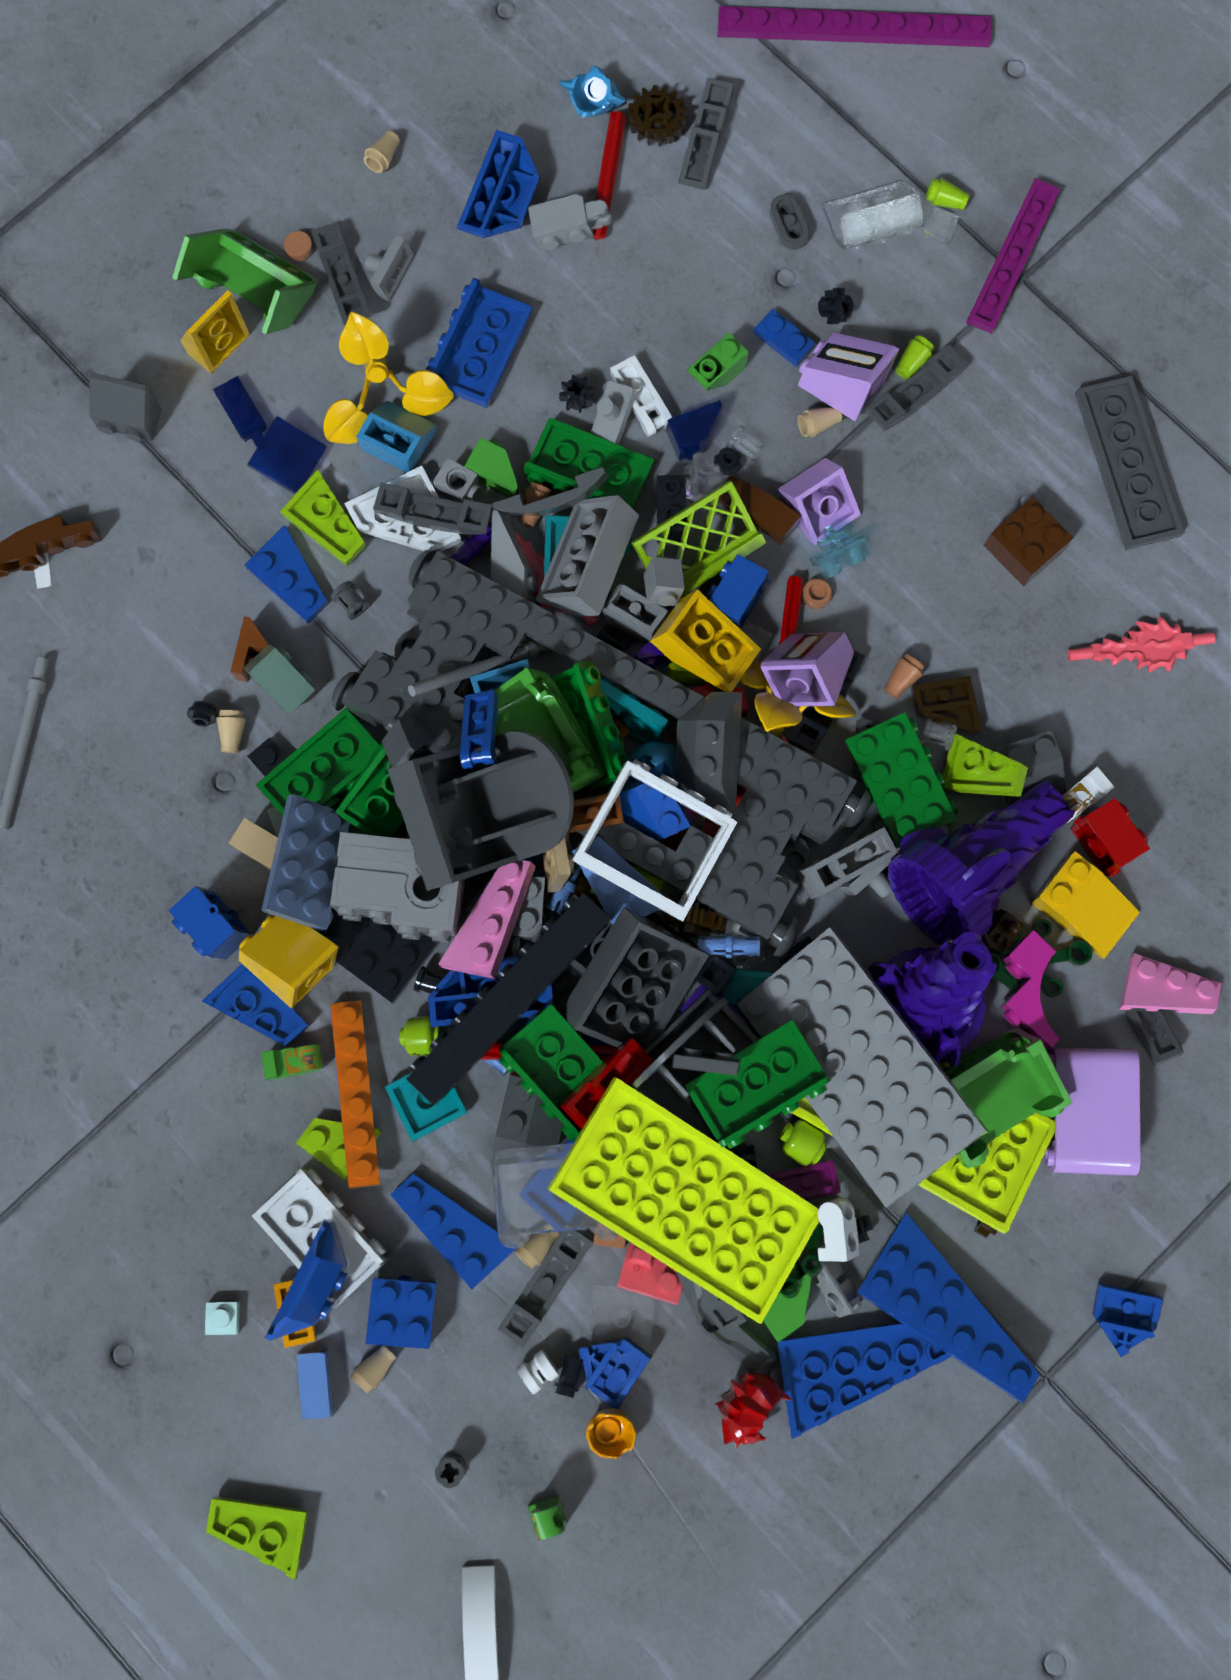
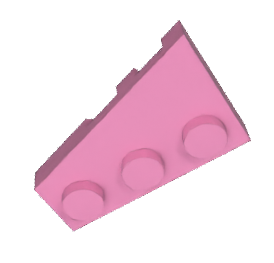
[1119,953,1222,1014]

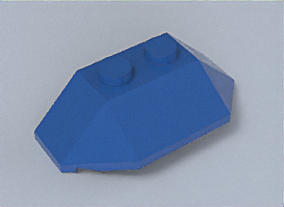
[457,130,540,238]
[428,956,554,1027]
[265,1219,348,1341]

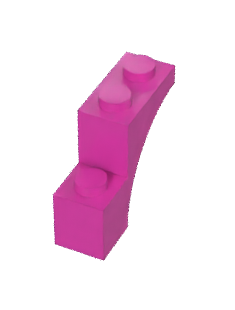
[1000,930,1060,1050]

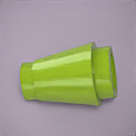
[925,177,969,210]
[895,335,934,380]

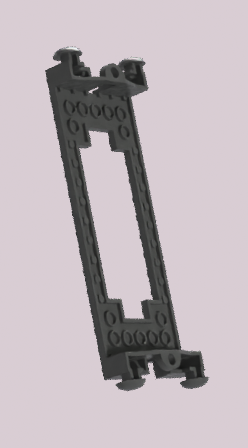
[332,550,871,957]

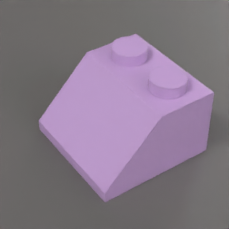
[778,458,861,546]

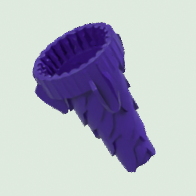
[888,781,1074,946]
[868,932,997,1068]

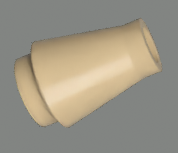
[364,131,400,173]
[797,407,842,438]
[216,710,246,753]
[514,1222,560,1270]
[350,1345,396,1394]

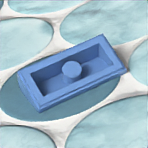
[296,1350,334,1419]

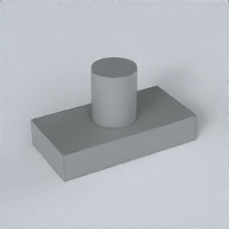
[365,236,414,302]
[590,380,637,445]
[840,857,893,898]

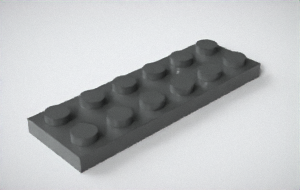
[1075,375,1184,550]

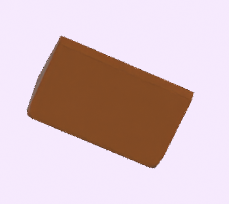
[567,793,624,833]

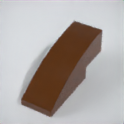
[718,475,801,545]

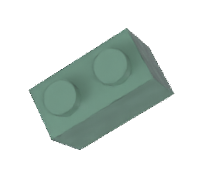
[243,644,315,715]

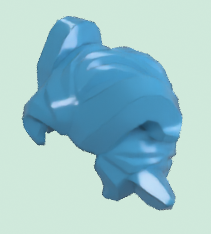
[559,66,626,118]

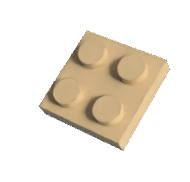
[542,833,574,893]

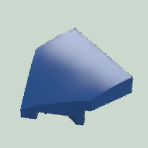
[1092,1282,1163,1357]
[579,1338,653,1409]

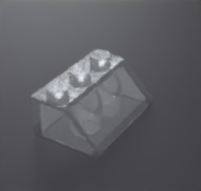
[822,180,924,251]

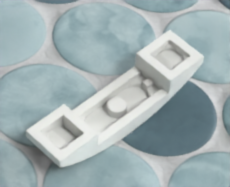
[462,1564,500,1680]

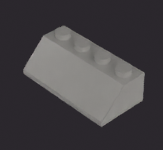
[536,495,639,617]

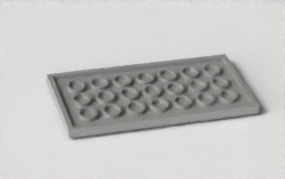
[737,927,989,1208]

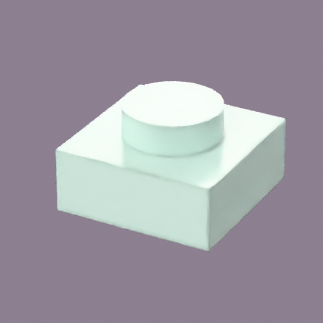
[205,1301,240,1335]

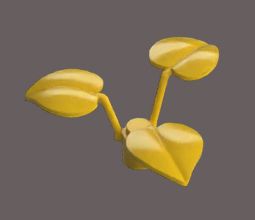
[323,311,454,444]
[740,660,857,738]

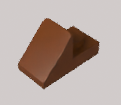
[230,616,268,682]

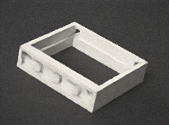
[571,759,737,921]

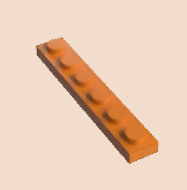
[330,1000,380,1189]

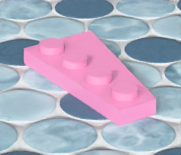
[439,860,536,979]

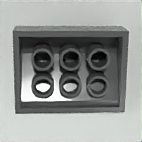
[560,907,709,1051]

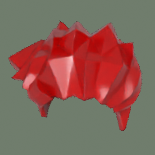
[715,1373,791,1448]

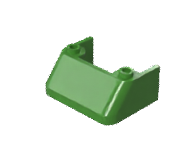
[172,229,318,334]

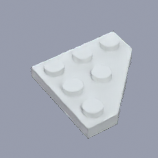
[344,466,462,554]

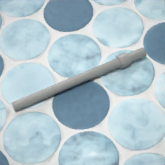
[408,641,551,697]
[0,657,49,830]

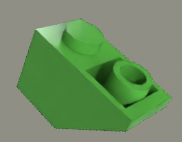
[687,333,749,391]
[763,1271,811,1342]

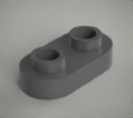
[770,194,809,250]

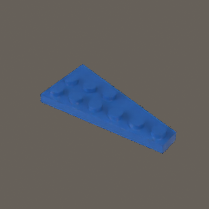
[857,1212,1040,1403]
[777,1323,951,1439]

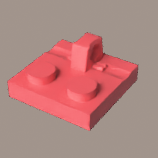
[617,1242,682,1305]

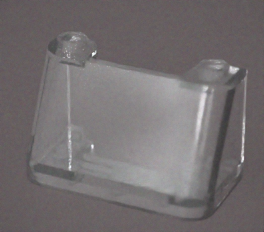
[492,1143,618,1248]

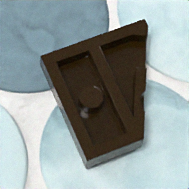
[911,676,982,734]

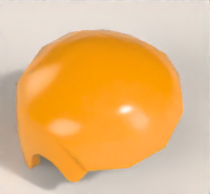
[586,1408,637,1459]

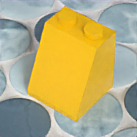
[239,914,338,1009]

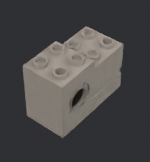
[330,832,466,943]

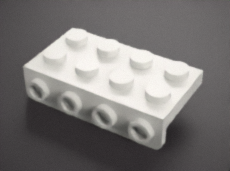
[252,1168,387,1309]

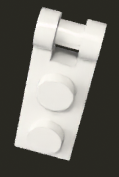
[610,355,674,437]

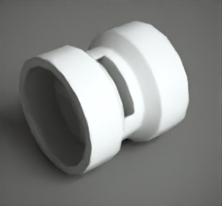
[516,1349,560,1394]

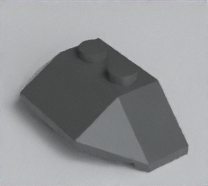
[674,692,742,816]
[490,1070,563,1175]

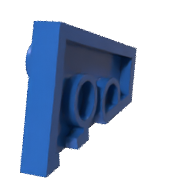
[244,524,328,624]
[202,964,309,1047]

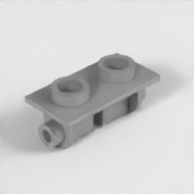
[807,1261,862,1318]

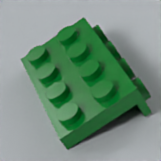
[523,417,655,510]
[551,661,630,797]
[256,708,380,816]
[844,712,958,849]
[499,1002,603,1142]
[684,1019,831,1149]

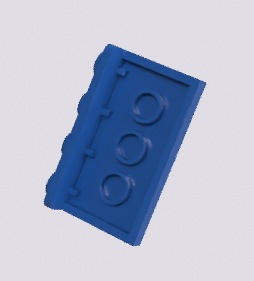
[426,278,533,408]

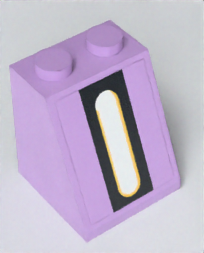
[798,332,899,421]
[760,632,854,706]

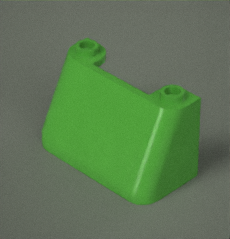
[495,667,606,793]
[943,1029,1073,1169]

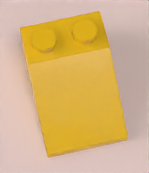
[180,290,250,374]
[650,589,761,692]
[1031,851,1140,959]

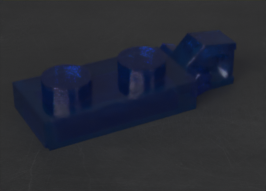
[213,376,269,453]

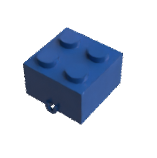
[706,554,770,629]
[168,886,251,960]
[365,1275,436,1349]

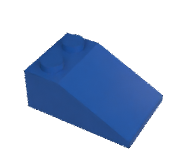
[601,762,694,841]

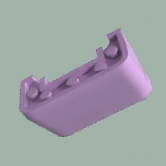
[1044,1048,1141,1176]

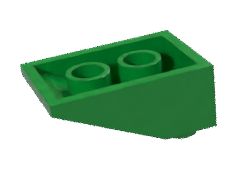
[335,743,424,837]

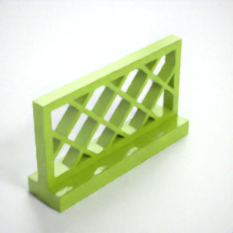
[631,481,766,598]

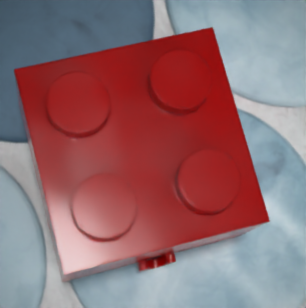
[1070,798,1150,877]

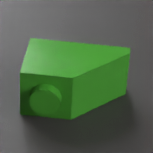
[464,437,519,498]

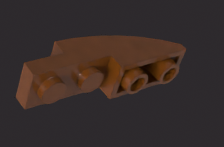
[0,515,102,577]

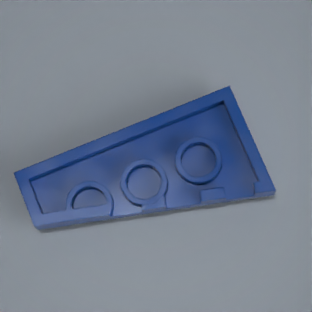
[390,1174,519,1290]

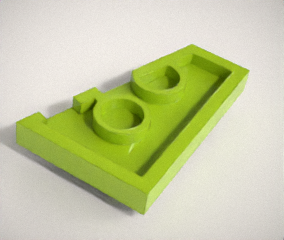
[280,469,366,567]
[942,733,1028,797]
[206,1496,308,1580]

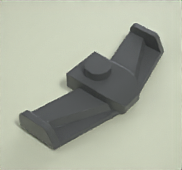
[676,1271,777,1373]

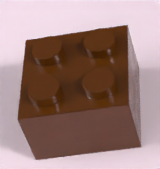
[984,497,1074,587]

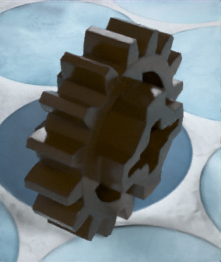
[628,85,687,147]
[661,902,728,939]

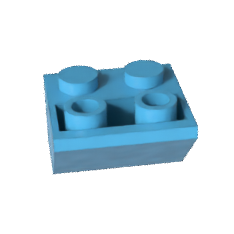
[356,401,439,473]

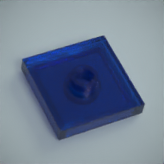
[247,416,327,494]

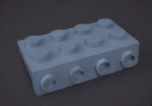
[261,794,351,932]

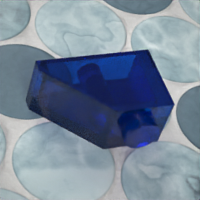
[666,400,722,461]

